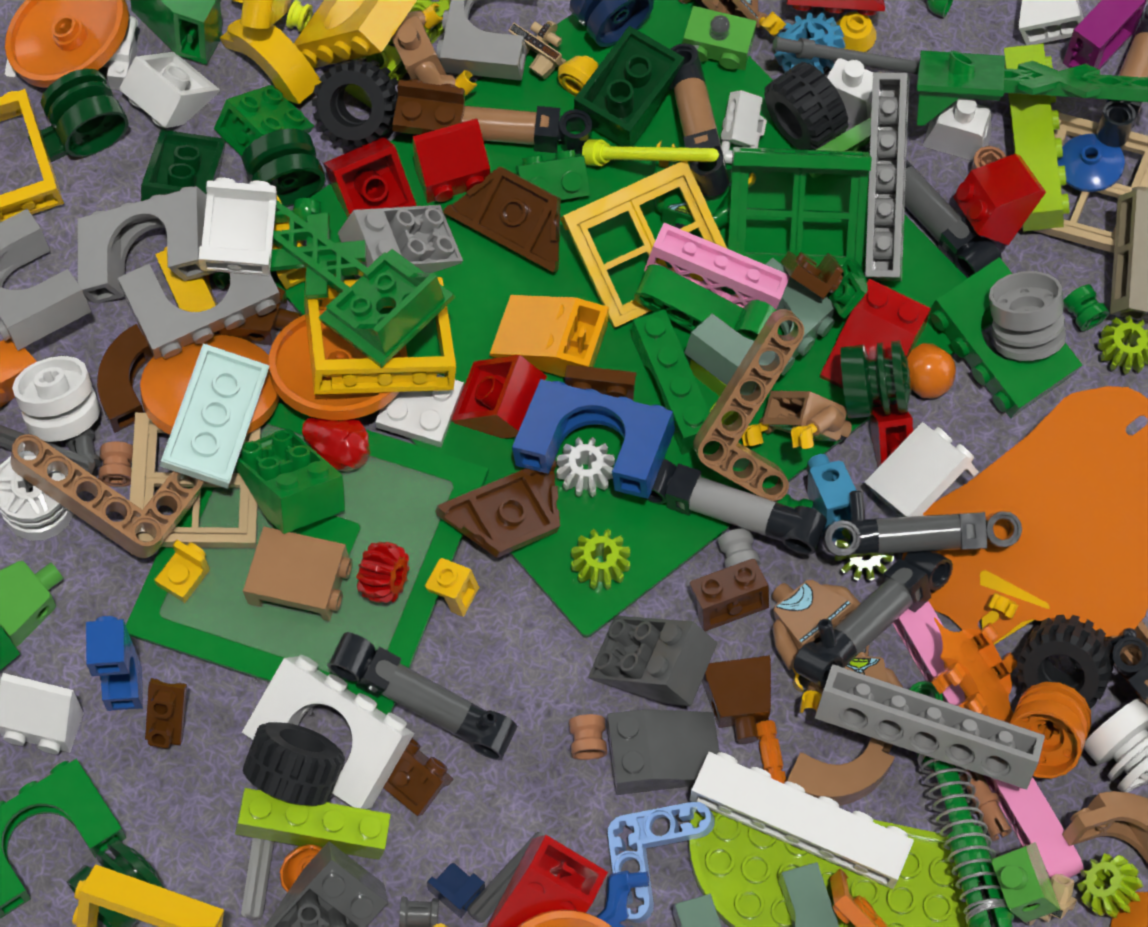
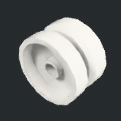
[12,356,101,442]

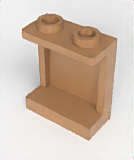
[243,526,352,621]

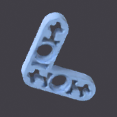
[608,802,715,923]

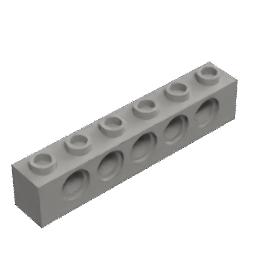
[865,72,909,281]
[815,664,1045,790]

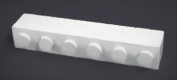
[690,752,914,889]

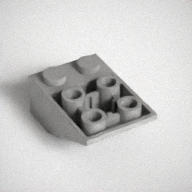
[338,205,463,279]

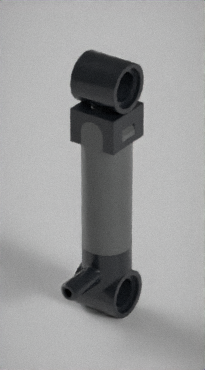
[857,142,1002,278]
[822,491,1022,556]
[794,551,953,689]
[327,632,518,760]

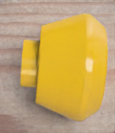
[836,11,876,52]
[558,55,599,96]

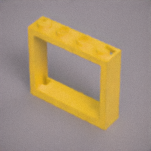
[0,89,64,222]
[304,277,456,394]
[72,864,224,927]

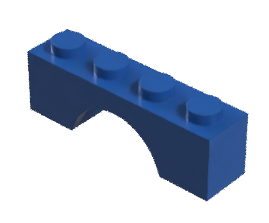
[86,616,143,711]

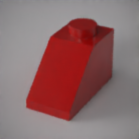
[870,404,913,467]

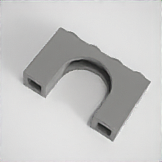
[436,0,527,80]
[77,186,215,304]
[0,209,91,350]
[118,264,281,359]

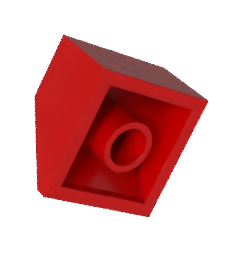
[413,118,490,203]
[323,137,417,218]
[953,153,1046,245]
[451,355,547,438]

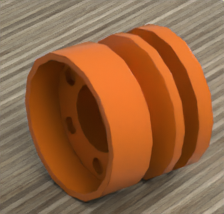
[1010,682,1092,779]

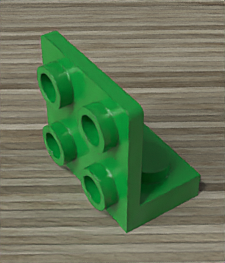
[214,85,314,156]

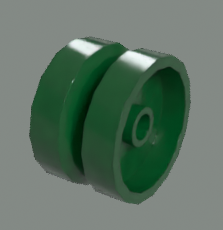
[241,128,326,207]

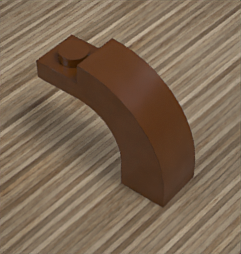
[97,324,153,433]

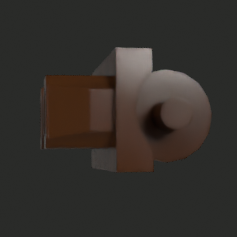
[145,678,187,748]

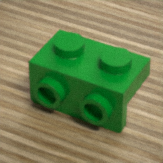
[516,150,590,200]

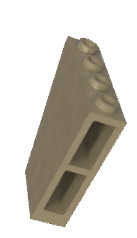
[1110,187,1148,322]

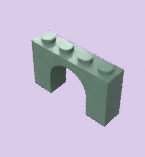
[684,258,836,395]
[673,862,839,927]

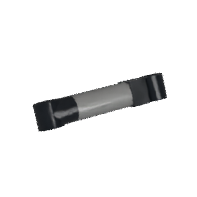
[641,459,827,555]

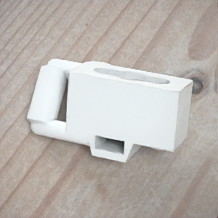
[103,16,138,90]
[721,90,767,164]

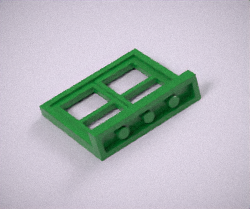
[728,147,872,270]

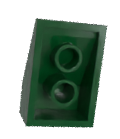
[574,26,685,147]
[141,129,226,201]

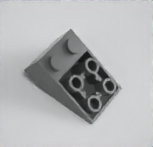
[588,616,718,706]
[264,842,388,927]

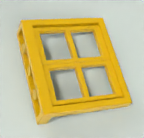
[560,161,727,328]

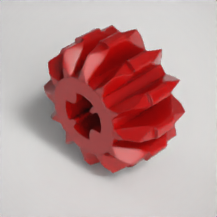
[356,542,410,603]

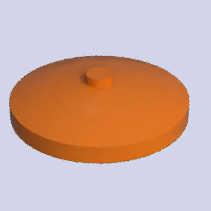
[5,0,129,88]
[269,309,408,420]
[140,334,280,435]

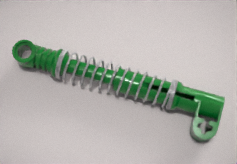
[909,681,1015,927]

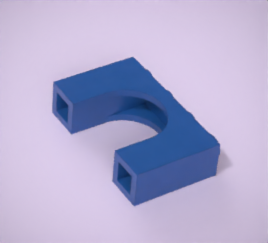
[512,379,675,499]

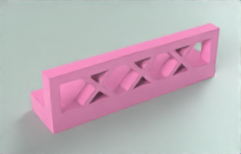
[644,223,790,309]

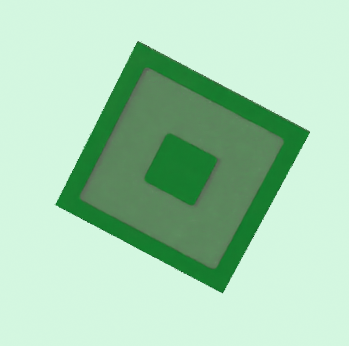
[126,402,489,715]

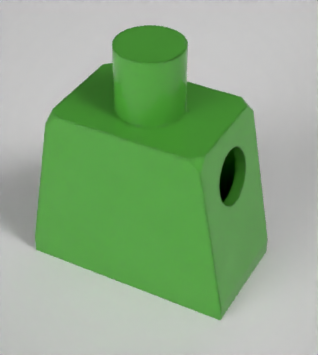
[0,561,63,647]
[991,842,1061,923]

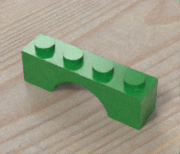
[632,309,714,455]

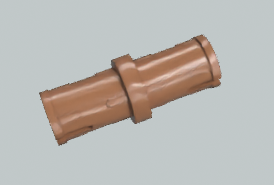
[959,770,1012,841]

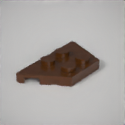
[443,166,561,273]
[435,460,560,558]

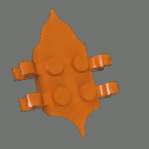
[931,617,1018,723]

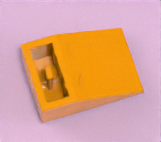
[490,295,609,377]

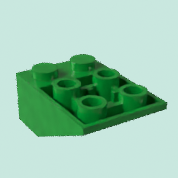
[130,0,222,65]
[235,428,345,534]

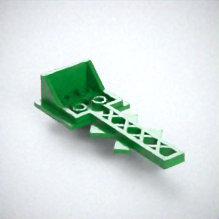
[917,50,1148,126]
[270,201,455,368]

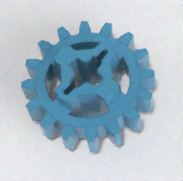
[774,12,846,74]

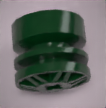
[40,68,129,157]
[840,340,911,419]
[66,837,165,927]

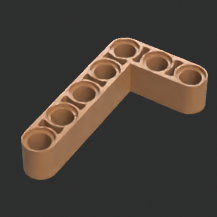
[693,309,804,501]
[10,434,204,558]

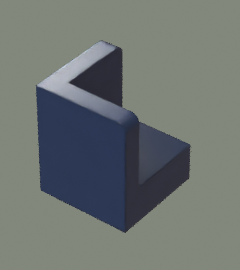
[427,863,485,919]

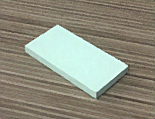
[160,343,270,489]

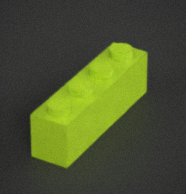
[235,788,391,860]

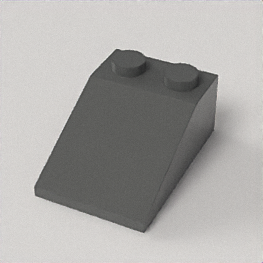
[606,709,719,795]

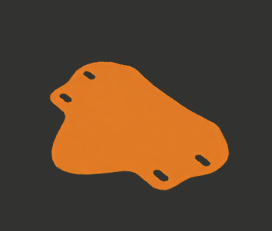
[902,386,1148,643]

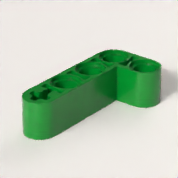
[634,264,776,341]

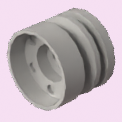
[989,271,1066,361]

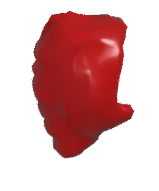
[302,417,370,472]

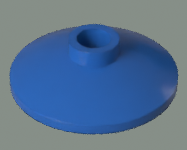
[1057,134,1125,192]

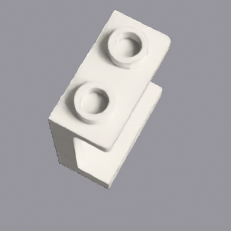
[198,178,277,276]
[865,422,979,517]

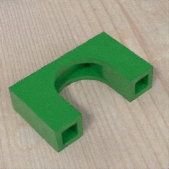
[930,257,1082,418]
[0,758,126,919]

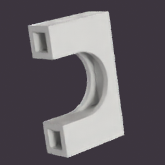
[242,655,415,809]

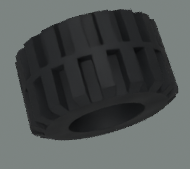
[312,58,398,147]
[764,62,849,150]
[1017,614,1114,708]
[242,722,345,806]

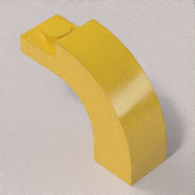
[220,19,321,104]

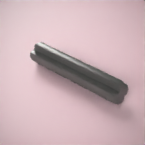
[467,832,544,923]

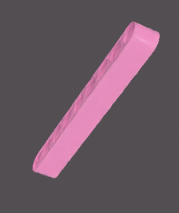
[892,601,1084,880]

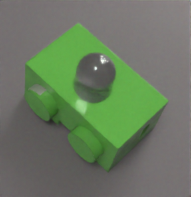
[683,6,757,71]

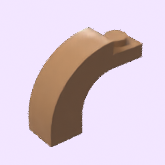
[787,738,895,806]
[1062,791,1148,864]

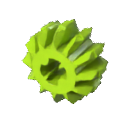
[1097,315,1148,375]
[571,528,630,590]
[834,529,894,581]
[1077,853,1144,919]

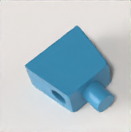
[807,454,857,541]

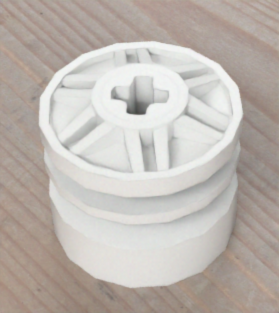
[0,451,74,541]
[1084,698,1148,793]

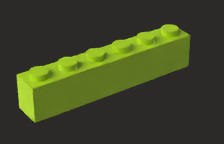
[1004,43,1070,232]

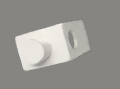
[1019,0,1084,45]
[827,58,873,125]
[923,98,992,161]

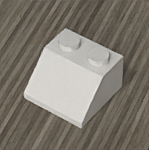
[119,52,220,128]
[0,673,84,754]

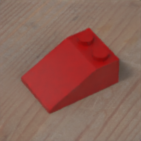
[820,279,931,406]

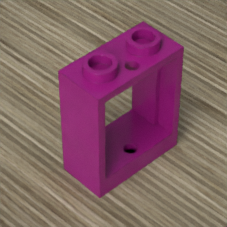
[1063,0,1147,69]

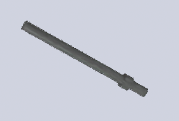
[773,37,920,75]

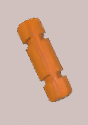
[756,720,787,784]

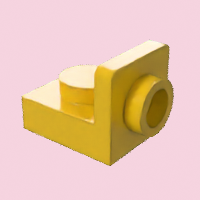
[154,540,210,603]
[425,558,480,617]

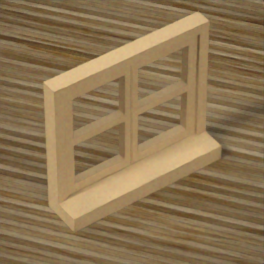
[1021,112,1148,253]
[130,412,262,555]

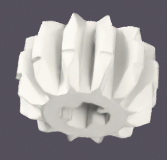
[557,437,615,497]

